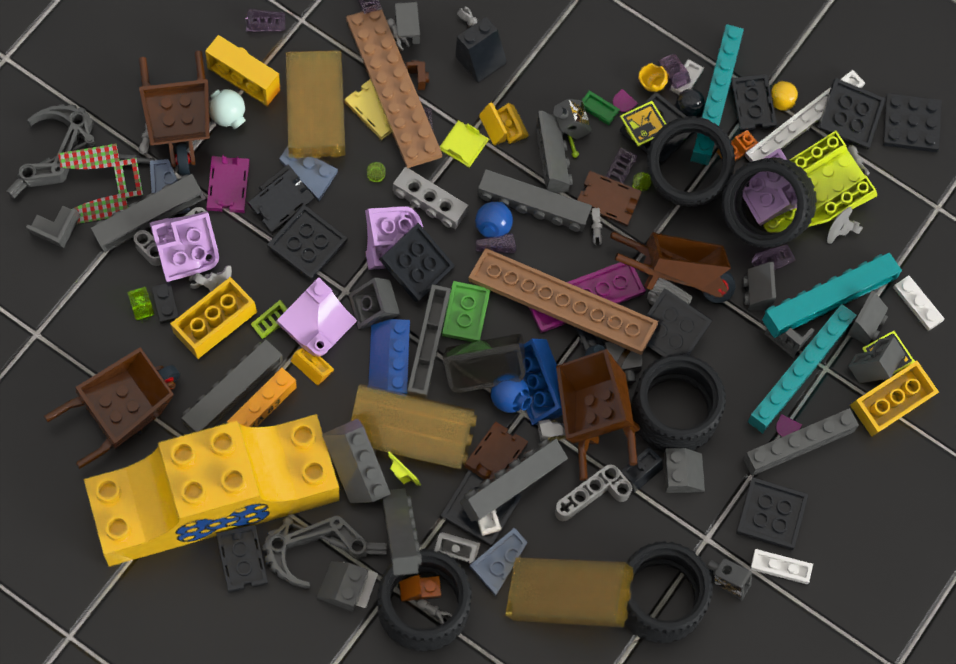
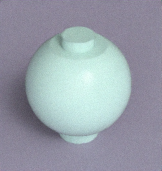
[209,89,246,129]

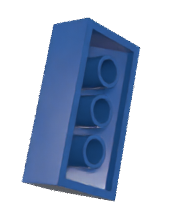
[368,319,410,400]
[505,339,563,425]

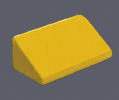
[479,102,507,145]
[497,103,529,144]
[291,348,334,385]

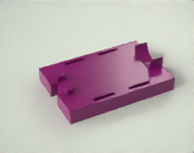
[206,156,250,213]

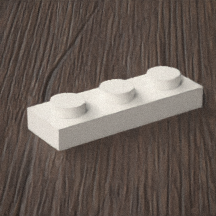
[893,276,944,331]
[750,549,813,584]

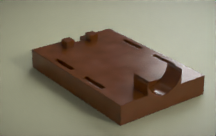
[577,171,642,226]
[464,421,528,480]

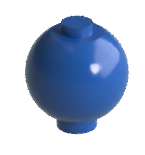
[475,202,513,239]
[491,374,532,413]

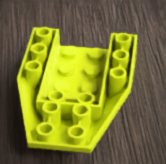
[763,131,878,233]

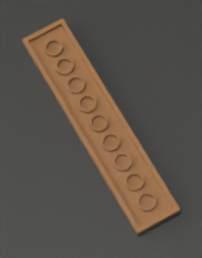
[346,6,442,168]
[468,248,658,355]

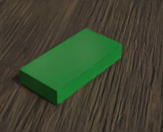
[582,90,620,126]

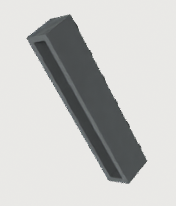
[477,169,592,232]
[91,174,206,253]
[407,284,451,402]
[182,340,283,433]
[743,408,859,476]
[459,438,568,522]
[382,488,422,575]

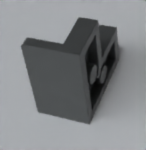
[395,2,420,44]
[26,206,81,248]
[765,328,814,358]
[848,336,905,383]

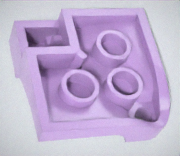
[742,148,797,226]
[365,207,423,270]
[150,211,219,282]
[276,277,357,357]

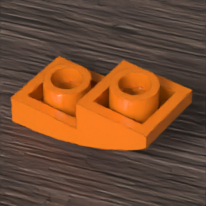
[717,130,758,162]

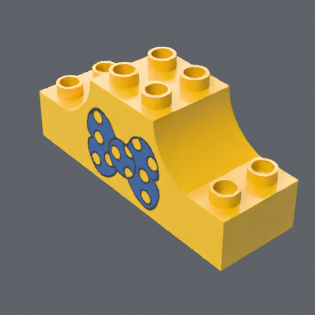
[84,414,339,567]

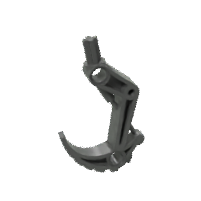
[6,104,95,199]
[262,516,387,588]

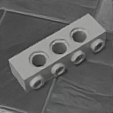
[393,166,468,229]

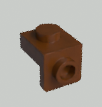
[406,60,429,90]

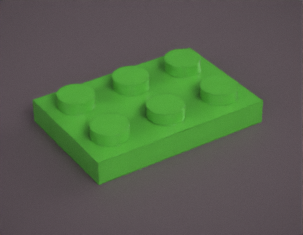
[442,281,490,343]

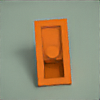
[399,575,441,602]

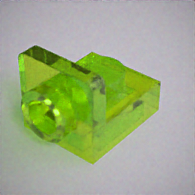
[127,287,154,320]

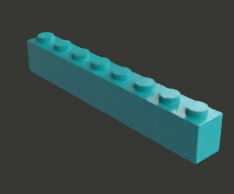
[690,24,744,165]
[762,252,902,338]
[748,304,857,434]

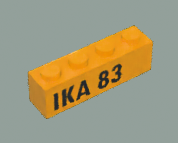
[227,368,297,427]

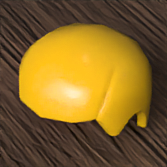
[638,63,668,92]
[771,81,798,110]

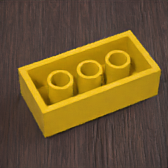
[205,35,280,106]
[170,277,257,359]
[850,361,939,437]

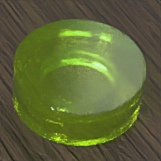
[367,162,386,182]
[632,172,651,192]

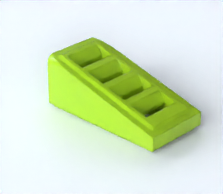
[251,300,288,339]

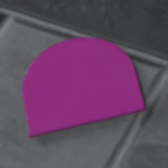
[613,89,638,112]
[776,414,802,437]

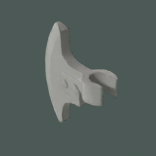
[827,207,863,243]
[193,265,232,292]

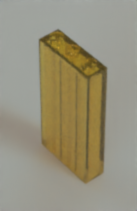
[286,51,345,158]
[351,384,477,469]
[506,558,634,627]

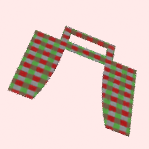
[58,144,143,224]

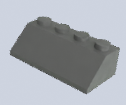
[536,111,573,193]
[322,418,391,503]

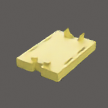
[344,79,392,140]

